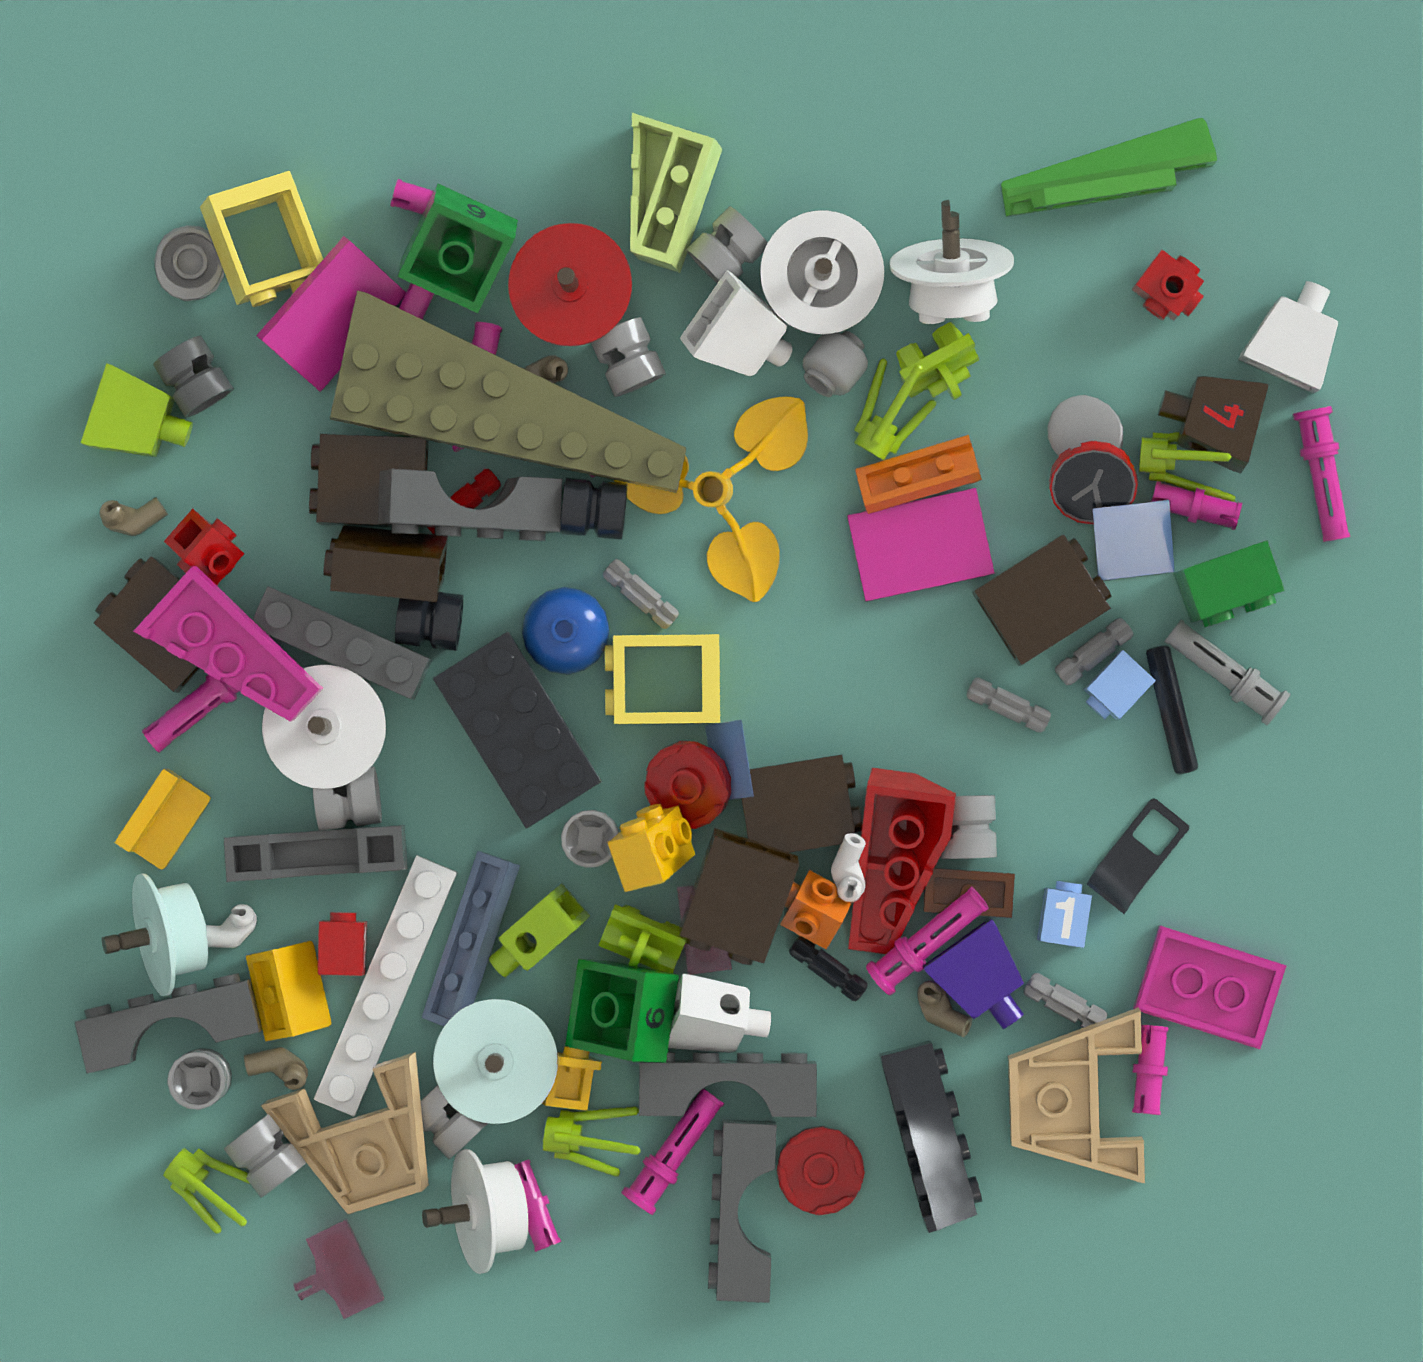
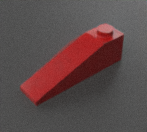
[848,768,956,954]

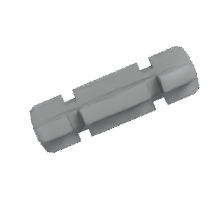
[603,559,679,629]
[1055,618,1133,685]
[967,678,1051,732]
[1024,973,1107,1028]

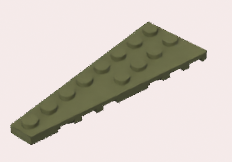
[330,291,686,493]

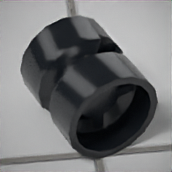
[561,477,628,540]
[395,592,464,651]

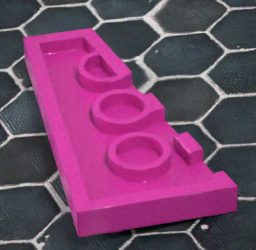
[134,566,324,721]

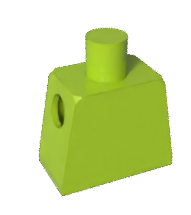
[81,363,193,457]
[489,883,590,978]

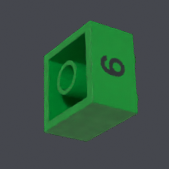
[397,183,518,313]
[1174,540,1285,628]
[565,959,679,1063]

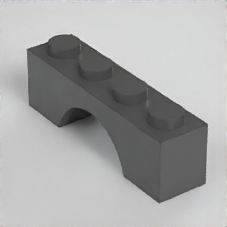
[378,469,562,541]
[252,586,432,700]
[224,825,408,882]
[75,973,262,1074]
[639,1052,817,1117]
[708,1119,777,1303]

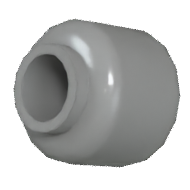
[803,331,868,397]

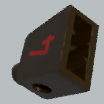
[1158,376,1269,474]

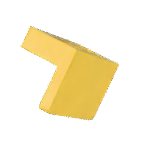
[114,769,211,869]
[246,941,332,1042]

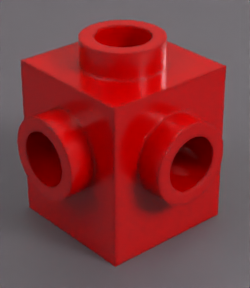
[1131,250,1204,321]
[164,508,245,585]

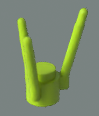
[854,359,936,460]
[1139,432,1236,502]
[543,1106,641,1177]
[163,1148,250,1234]

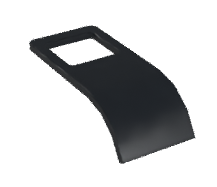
[1087,798,1189,914]

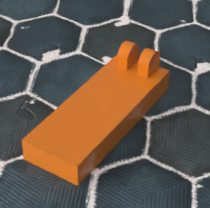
[855,435,982,514]

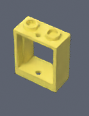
[200,171,323,307]
[605,634,720,724]

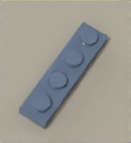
[421,851,520,1027]

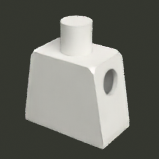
[680,270,792,376]
[1238,281,1338,393]
[668,974,771,1053]

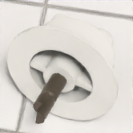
[890,200,1014,324]
[760,210,884,334]

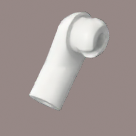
[831,833,866,902]
[206,904,257,948]

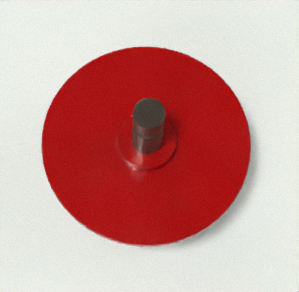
[508,223,632,346]

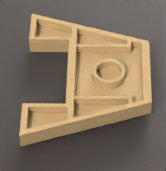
[1008,1007,1145,1184]
[261,1052,429,1214]

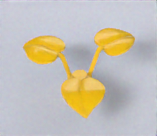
[614,397,808,602]

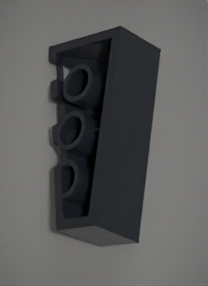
[879,1040,982,1233]

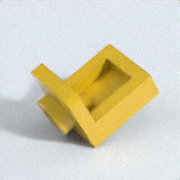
[541,1046,602,1111]

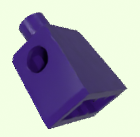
[924,918,1024,1030]

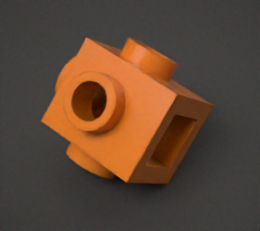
[780,870,852,950]

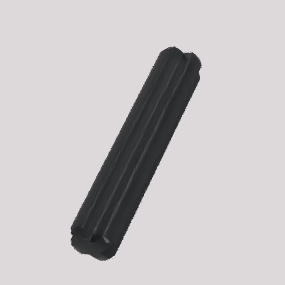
[1146,645,1198,774]

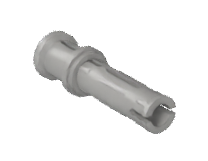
[1164,619,1291,725]

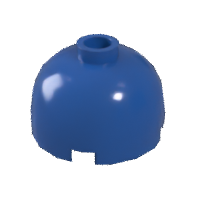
[522,587,610,675]

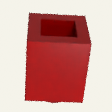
[318,912,367,976]

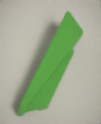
[1001,118,1217,217]

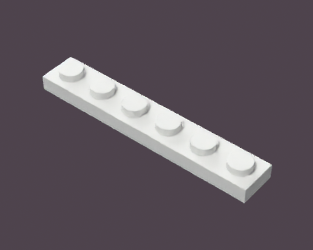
[314,855,458,1116]

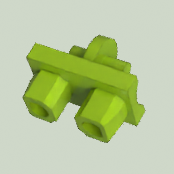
[896,322,979,400]
[598,904,686,973]

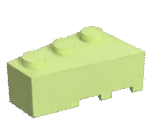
[630,113,722,273]

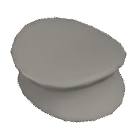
[154,226,224,301]
[1048,395,1123,456]

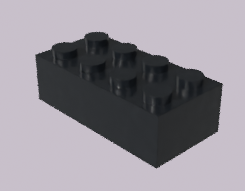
[432,631,603,829]

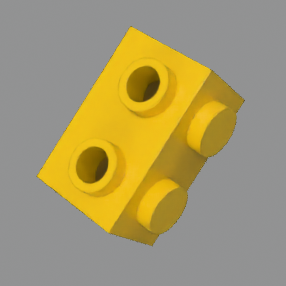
[607,804,696,892]

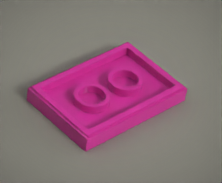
[256,236,406,392]
[847,488,995,602]
[1133,925,1286,1049]

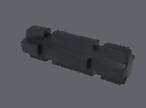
[789,936,868,1002]

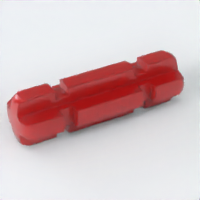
[427,468,501,535]

